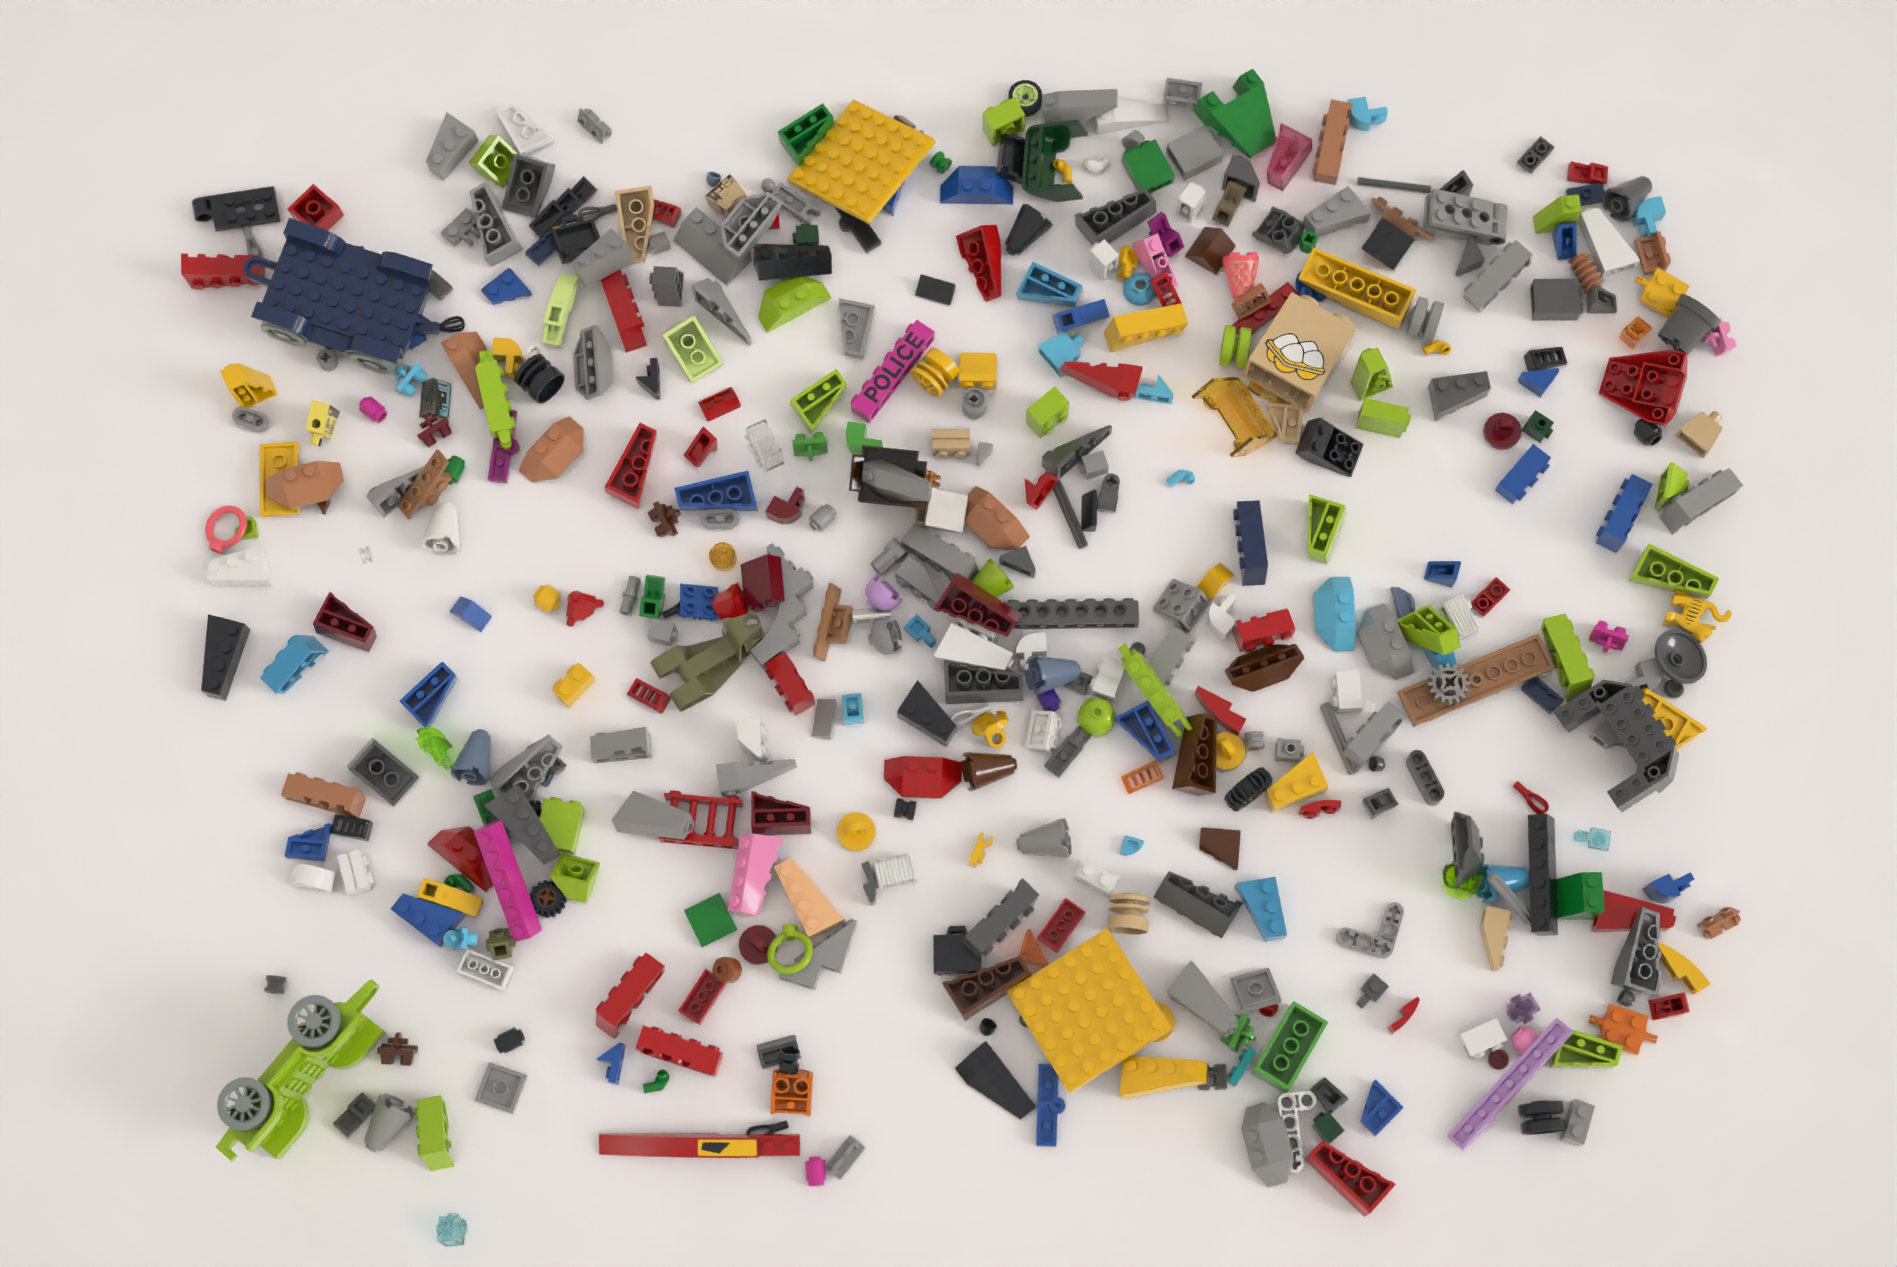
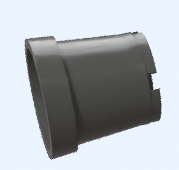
[1657,294,1721,355]

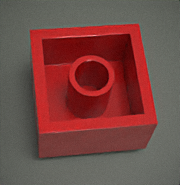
[287,184,344,231]

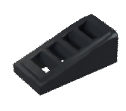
[1524,347,1567,372]
[330,814,373,841]

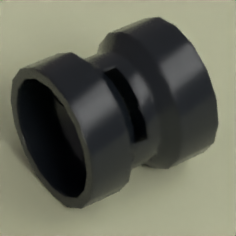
[894,798,917,821]
[779,1047,800,1074]

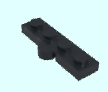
[834,206,881,253]

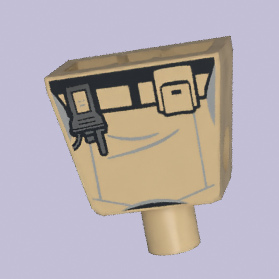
[705,174,747,217]

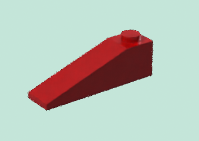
[1059,362,1143,401]

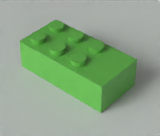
[1251,1001,1328,1093]

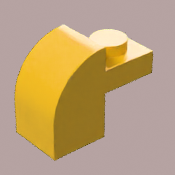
[492,337,525,380]

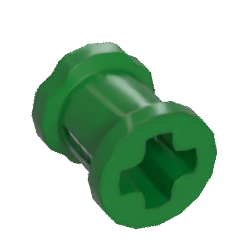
[1299,231,1318,254]

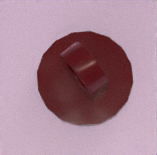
[1483,412,1522,450]
[739,925,778,965]

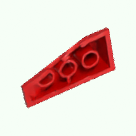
[956,225,1001,302]

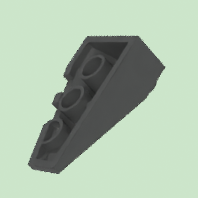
[1611,907,1662,996]

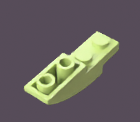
[542,273,579,347]

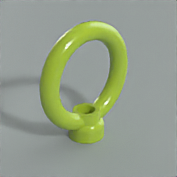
[767,924,813,974]

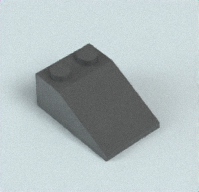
[502,154,556,218]
[347,737,419,806]

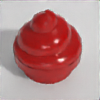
[1259,1004,1279,1017]

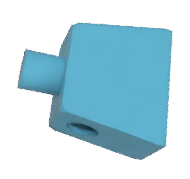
[1038,332,1085,378]

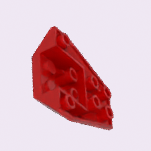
[1599,350,1688,426]

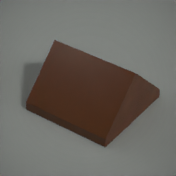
[1185,227,1236,275]

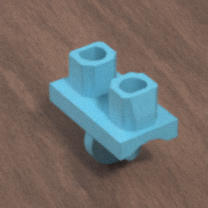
[394,362,428,397]
[443,928,478,950]

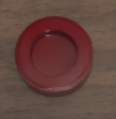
[1488,1049,1509,1070]

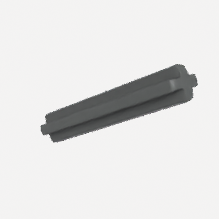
[1053,480,1088,549]

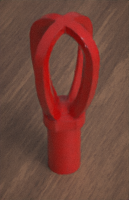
[1512,781,1549,814]

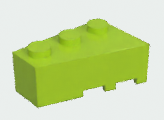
[790,369,847,435]
[1308,494,1346,564]
[1397,605,1461,655]
[1549,1029,1623,1068]
[415,1095,454,1171]

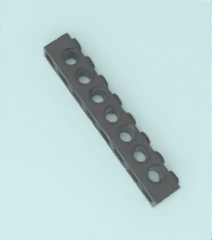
[1004,598,1139,629]

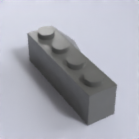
[1154,871,1243,938]

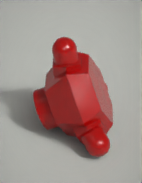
[566,591,604,627]

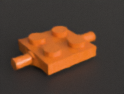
[1588,1004,1658,1055]

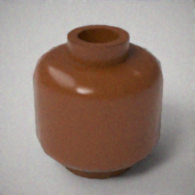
[712,957,742,983]

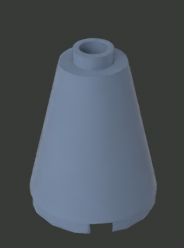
[1025,655,1081,694]
[450,729,491,786]

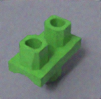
[792,432,828,461]
[1221,1013,1257,1052]

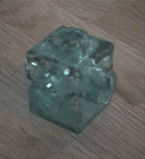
[436,1213,468,1247]

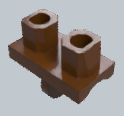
[648,501,681,538]
[377,1032,418,1066]

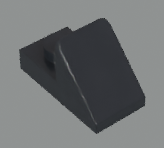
[636,358,660,400]

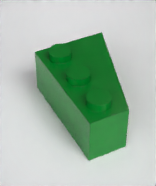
[778,103,834,166]

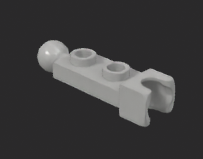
[761,178,820,225]

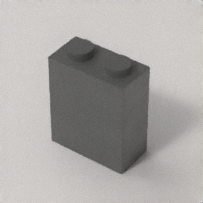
[1530,279,1583,321]

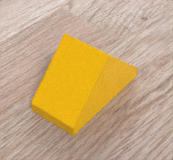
[1196,563,1234,601]

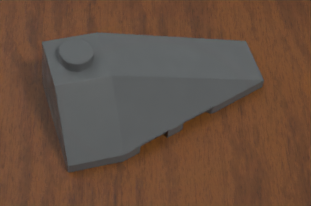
[1042,425,1112,479]

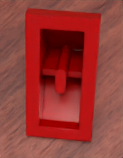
[1648,992,1690,1020]

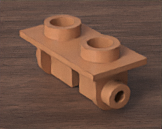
[1697,907,1741,939]

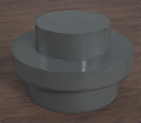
[1664,679,1684,699]

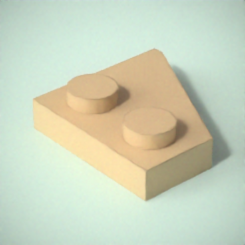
[1267,402,1303,444]

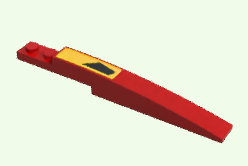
[599,1133,800,1158]

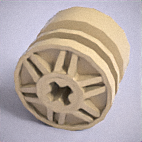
[1107,893,1150,935]

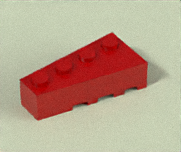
[181,253,265,290]
[605,422,657,509]
[595,952,665,1039]
[1304,1141,1396,1217]

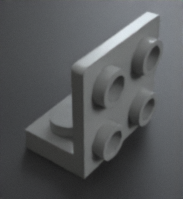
[1153,579,1210,632]

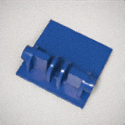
[678,583,718,621]

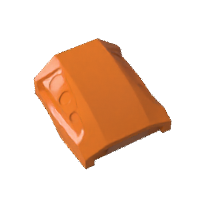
[770,1069,813,1116]

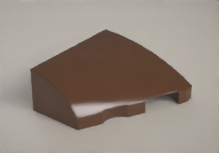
[1199,827,1241,870]

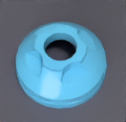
[1123,273,1156,306]

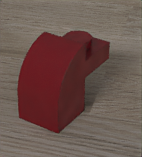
[765,486,805,524]

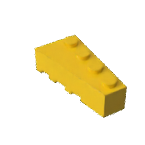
[1104,304,1188,353]
[1120,1056,1207,1099]

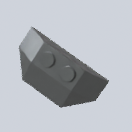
[1451,811,1484,887]

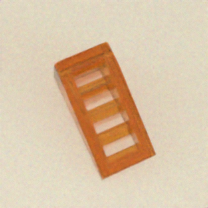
[1121,760,1165,795]

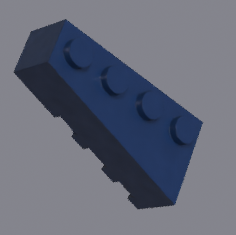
[1233,500,1268,586]

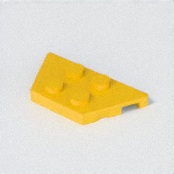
[1642,688,1707,749]

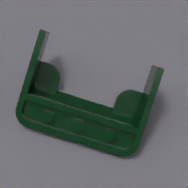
[1022,120,1088,202]

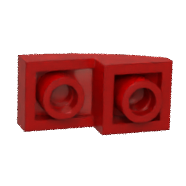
[1471,577,1510,617]
[1299,800,1341,819]

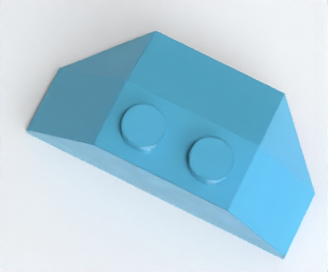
[1313,577,1355,651]

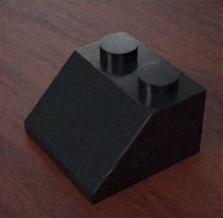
[1361,217,1415,270]

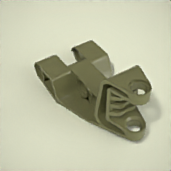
[650,613,764,712]

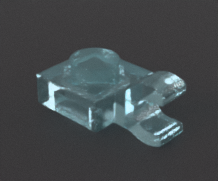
[1574,827,1611,851]

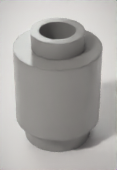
[809,504,837,532]

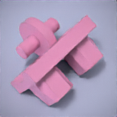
[1703,318,1736,356]

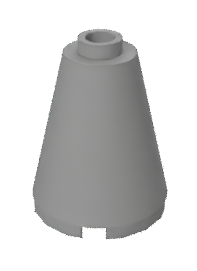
[1016,818,1072,858]
[364,1093,415,1152]

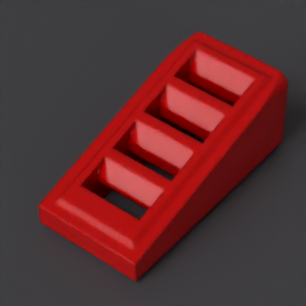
[652,199,682,228]
[1148,271,1182,307]
[627,678,671,714]

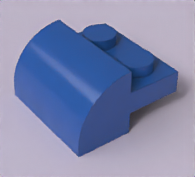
[1642,872,1695,904]

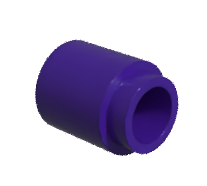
[1036,689,1062,712]

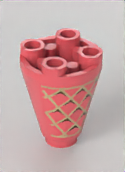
[1222,252,1259,303]

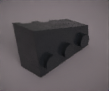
[897,680,957,747]

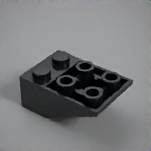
[1295,418,1364,477]

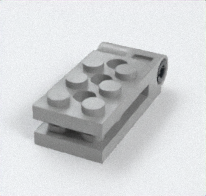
[1423,189,1508,246]

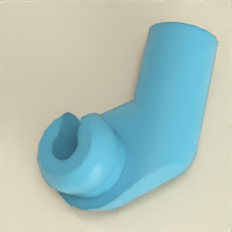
[1166,470,1195,487]

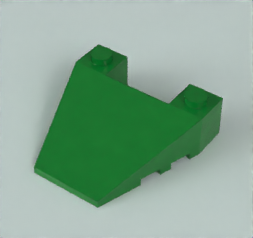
[1193,68,1277,158]

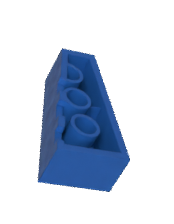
[674,471,758,511]
[1596,474,1653,553]

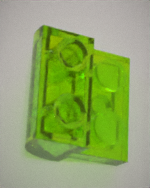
[416,727,453,770]

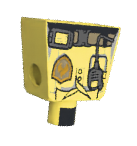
[306,400,340,447]

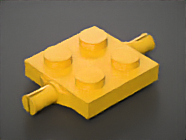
[1634,268,1690,318]

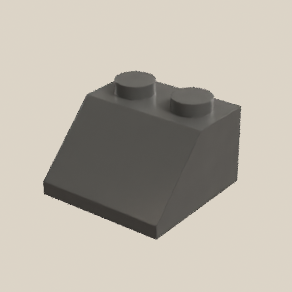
[1221,155,1260,202]

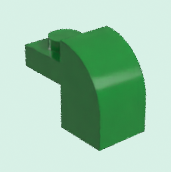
[639,574,666,619]

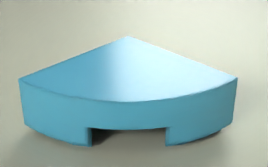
[1120,835,1144,856]

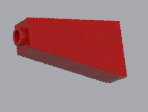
[1591,890,1676,932]

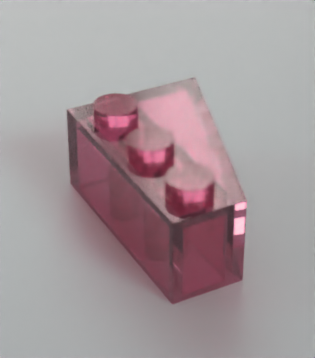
[1267,123,1312,191]

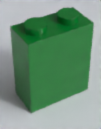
[1121,139,1175,194]

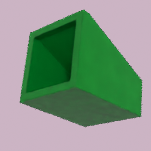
[1556,872,1605,920]

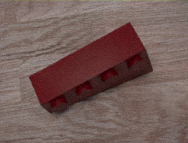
[933,573,1022,637]

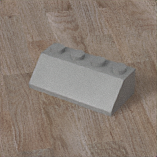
[674,207,752,286]

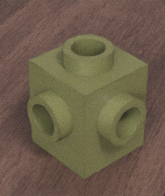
[486,928,516,961]

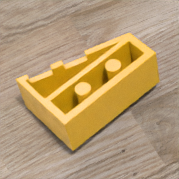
[1264,752,1329,813]

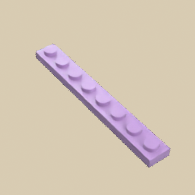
[1447,1018,1574,1152]

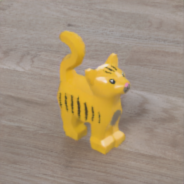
[1662,591,1732,643]

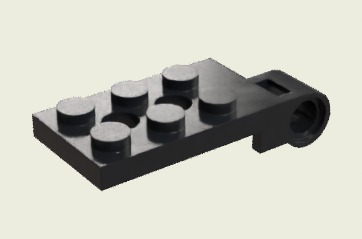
[192,186,281,232]

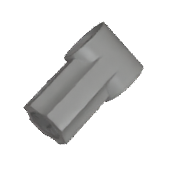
[870,538,909,576]

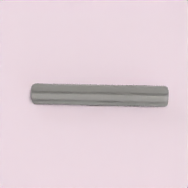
[1320,702,1359,775]
[1487,872,1531,926]

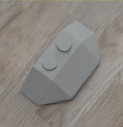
[720,192,783,258]
[573,325,614,400]
[1357,603,1414,680]
[1241,1102,1294,1187]

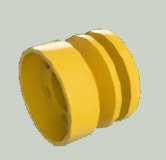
[910,347,960,397]

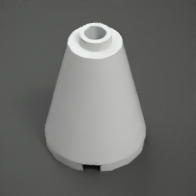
[421,502,460,556]

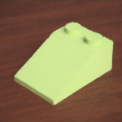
[661,315,723,383]

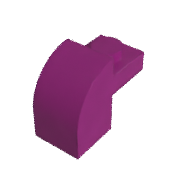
[1147,212,1184,258]

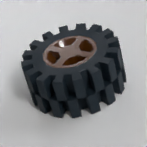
[529,880,567,918]

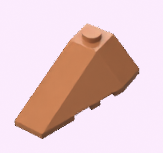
[440,331,487,410]

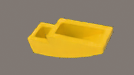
[1658,943,1711,995]

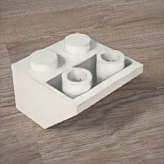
[737,718,768,764]

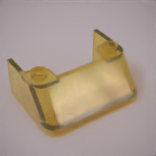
[1191,377,1277,457]

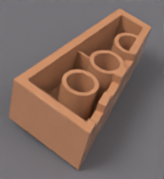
[1312,99,1353,185]
[281,772,366,818]

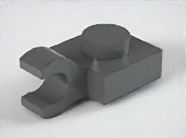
[1356,973,1389,1008]

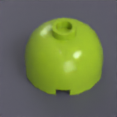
[1077,698,1116,737]

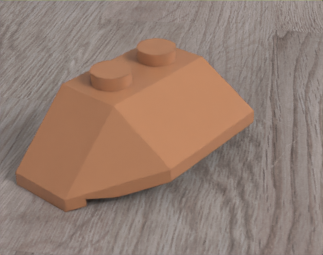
[519,416,583,483]
[265,461,344,509]
[964,486,1030,550]

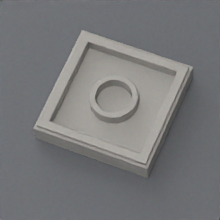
[1231,968,1281,1013]
[475,1062,527,1114]

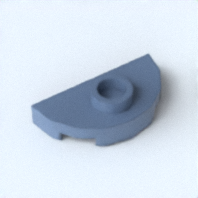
[1390,587,1415,619]

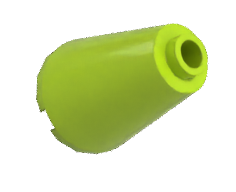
[971,558,1015,597]

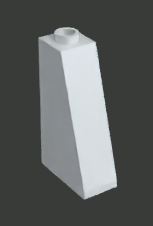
[1577,208,1640,278]
[934,622,1015,671]

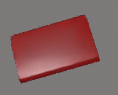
[698,387,741,422]

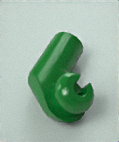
[444,874,475,893]
[643,1069,669,1093]

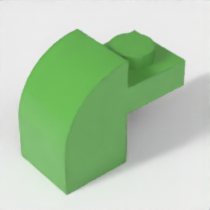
[846,422,883,455]

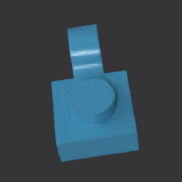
[903,615,936,648]

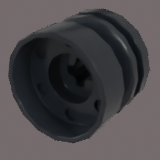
[514,354,565,404]

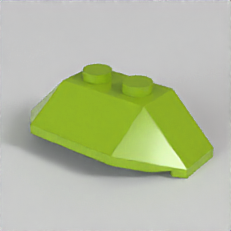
[758,276,831,333]

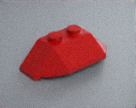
[884,756,962,799]
[427,826,493,892]

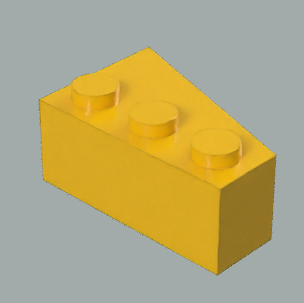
[220,363,278,408]

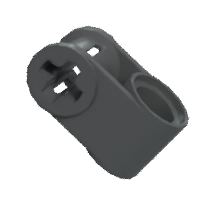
[1097,473,1120,512]

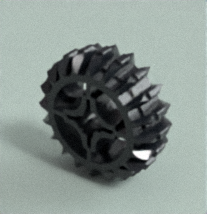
[1224,767,1274,812]

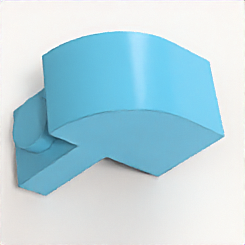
[1347,96,1388,131]
[1633,196,1666,237]

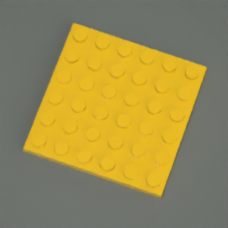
[787,99,936,224]
[1006,928,1172,1094]

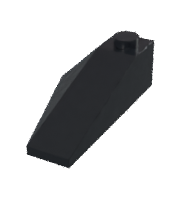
[955,1041,1036,1120]

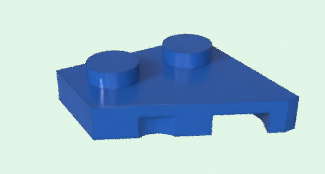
[481,267,532,305]
[284,823,332,862]
[1360,1079,1404,1136]

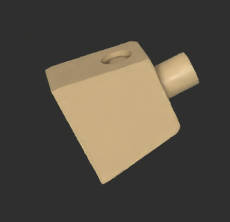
[1675,411,1723,458]

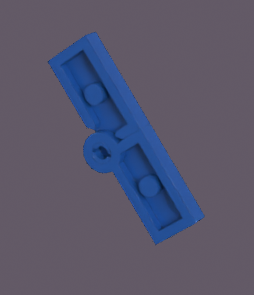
[1036,1064,1066,1147]

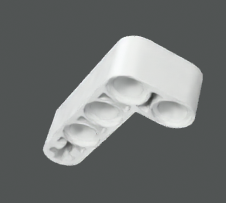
[1276,1091,1316,1174]

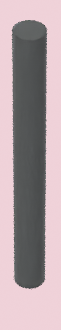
[1357,177,1431,193]

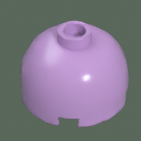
[865,574,903,611]

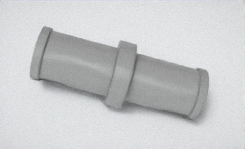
[619,576,641,616]

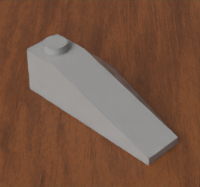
[489,734,563,802]
[716,759,797,798]

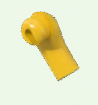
[1422,340,1452,356]

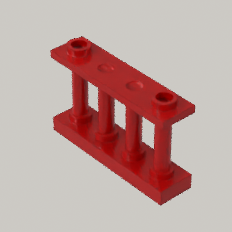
[658,790,744,850]

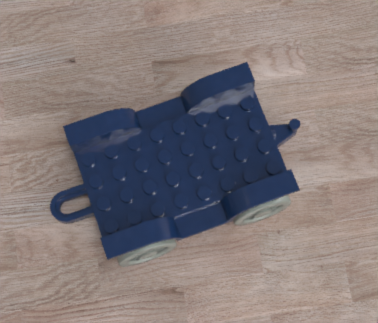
[243,218,440,375]

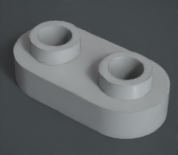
[232,406,269,433]
[700,509,739,530]

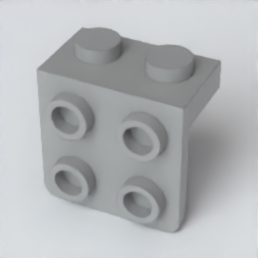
[1163,78,1202,108]

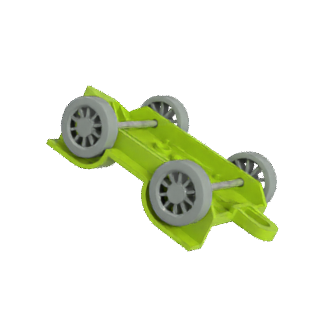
[215,979,387,1163]

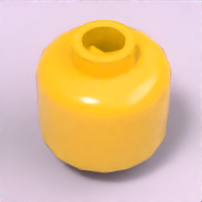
[532,584,562,612]

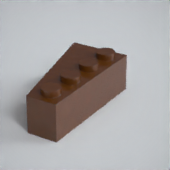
[1172,713,1217,796]
[942,956,1031,1021]

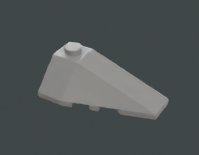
[1042,89,1118,125]
[692,278,752,346]
[862,458,932,502]
[366,466,425,518]

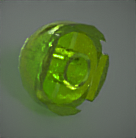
[1441,862,1482,900]

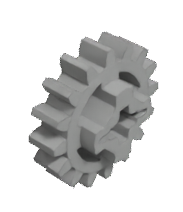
[1427,663,1470,706]

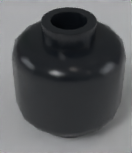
[1633,419,1662,446]

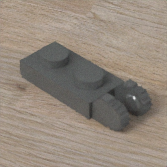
[1044,726,1091,778]

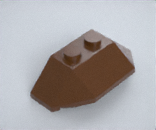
[1225,644,1304,692]

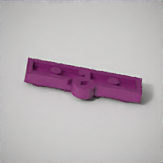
[488,410,520,483]

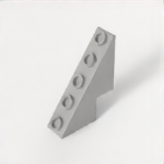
[778,919,858,990]

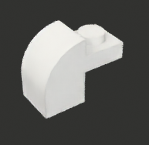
[1207,593,1237,640]
[1016,633,1047,672]
[289,864,336,892]

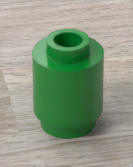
[443,455,465,485]

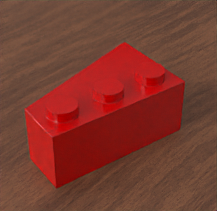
[765,652,816,715]

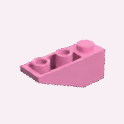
[1132,233,1178,292]

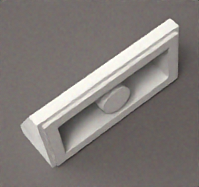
[852,608,891,624]

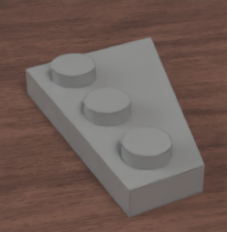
[839,298,875,359]

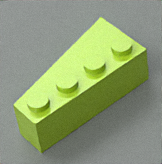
[1541,613,1595,702]

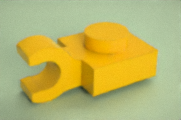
[1117,245,1138,281]
[969,832,993,868]

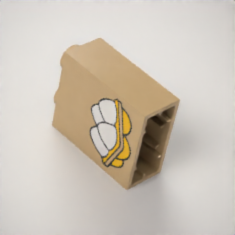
[1243,292,1357,413]

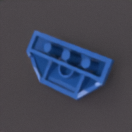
[940,166,1013,205]

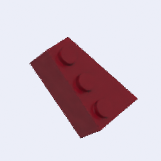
[312,591,377,652]
[751,791,812,835]

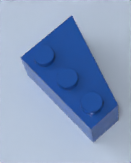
[399,661,457,731]
[1114,700,1177,763]

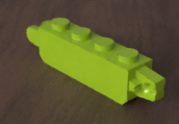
[475,350,516,450]
[1118,643,1192,738]

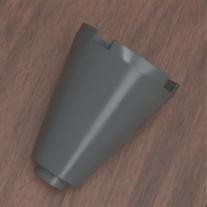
[1602,176,1652,222]

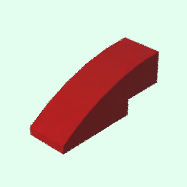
[1194,686,1246,736]

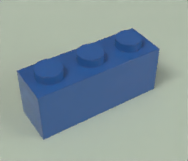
[1495,444,1551,504]

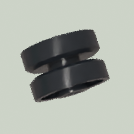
[1517,1100,1567,1135]

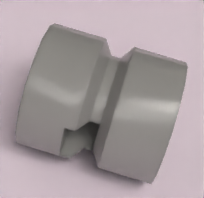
[962,387,986,419]

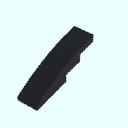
[528,176,598,238]

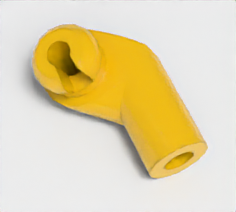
[1053,159,1072,184]

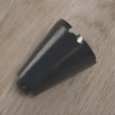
[1004,204,1053,256]

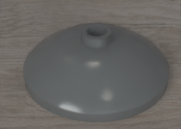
[1655,629,1707,684]

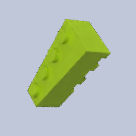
[1350,347,1393,401]
[1628,544,1719,599]

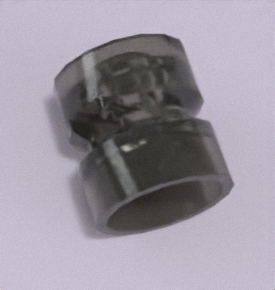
[1197,1064,1227,1091]

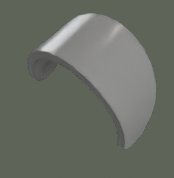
[1121,130,1145,150]

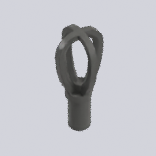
[578,204,617,221]

